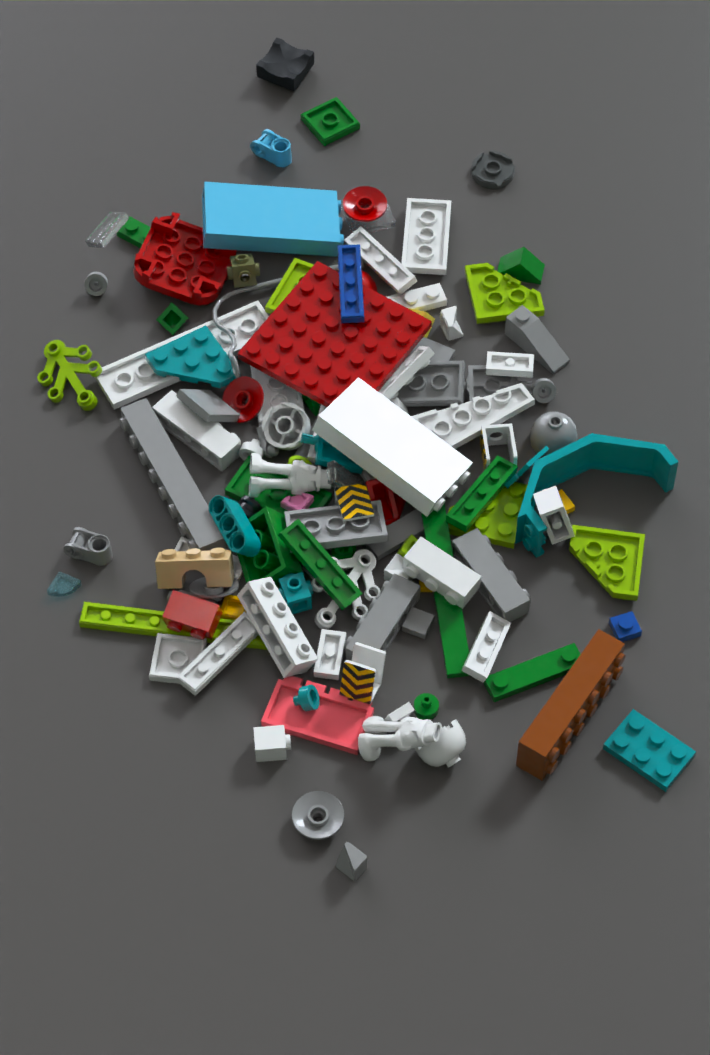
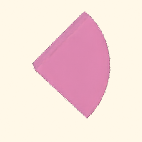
[280,493,314,511]

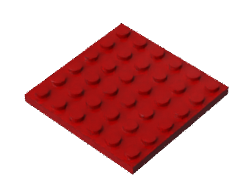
[237,261,432,407]

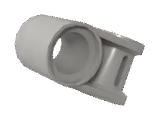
[63,527,113,566]

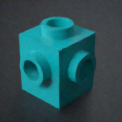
[279,572,313,614]

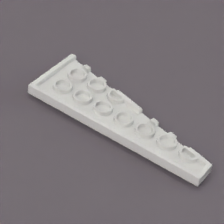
[360,383,535,481]

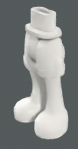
[249,453,331,498]
[358,716,442,761]

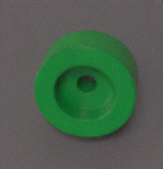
[414,693,439,720]

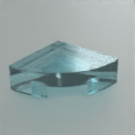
[47,571,81,597]

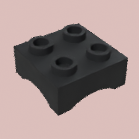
[256,38,314,91]

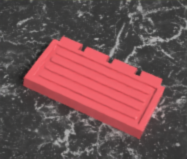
[261,676,374,755]

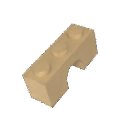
[155,548,235,589]

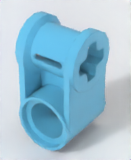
[250,129,292,167]

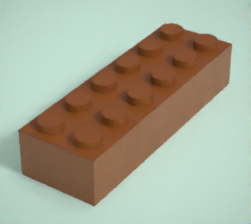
[516,629,626,781]

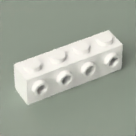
[237,577,318,678]

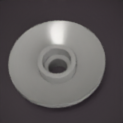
[189,577,239,601]
[292,791,344,840]

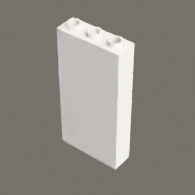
[312,377,473,517]

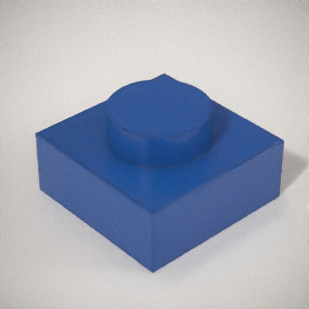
[609,611,642,642]

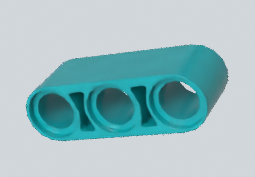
[209,495,261,557]

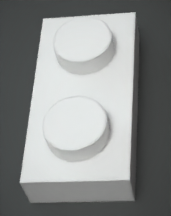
[486,351,534,378]
[314,629,346,680]

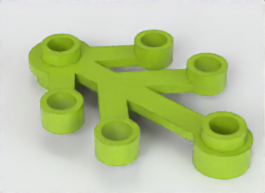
[37,340,102,411]

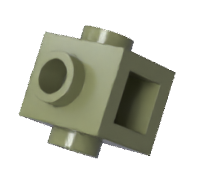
[227,253,260,288]

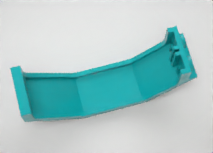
[515,433,678,558]

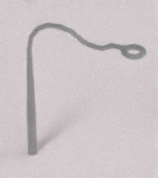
[212,259,364,378]

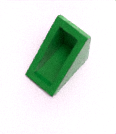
[497,247,545,285]

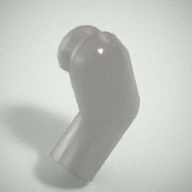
[256,426,279,458]

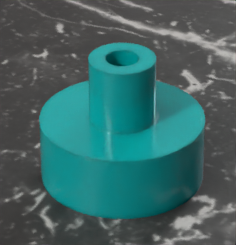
[293,685,320,712]

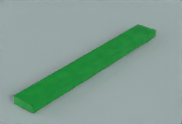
[421,503,470,678]

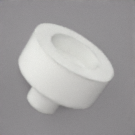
[238,439,264,461]

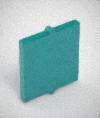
[505,446,549,488]

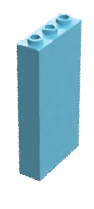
[202,182,344,257]

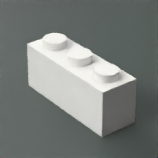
[402,537,482,609]

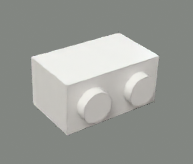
[533,486,575,545]

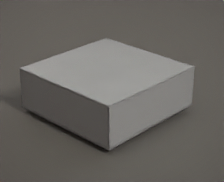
[402,607,434,639]

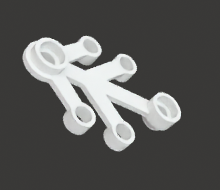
[311,549,381,630]

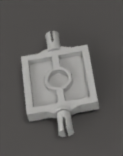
[464,365,532,401]

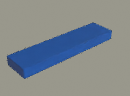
[337,244,364,323]

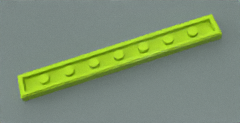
[79,602,268,650]

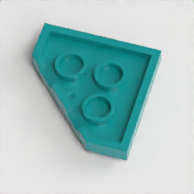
[145,325,241,388]

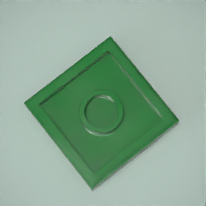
[301,97,360,146]

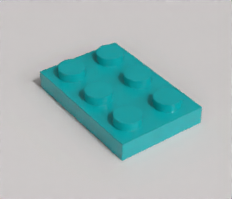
[603,709,696,792]

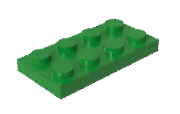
[225,455,332,516]

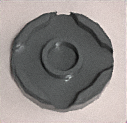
[471,151,515,189]

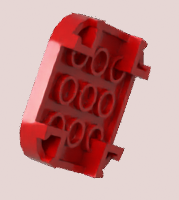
[133,212,237,305]

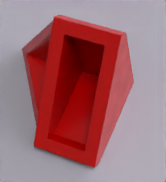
[365,479,406,526]

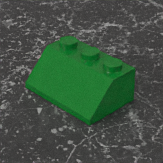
[237,506,304,588]

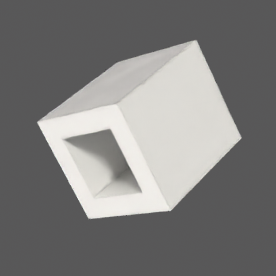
[253,725,291,762]

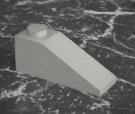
[505,305,570,375]

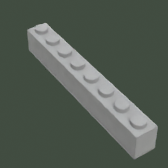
[119,398,227,551]

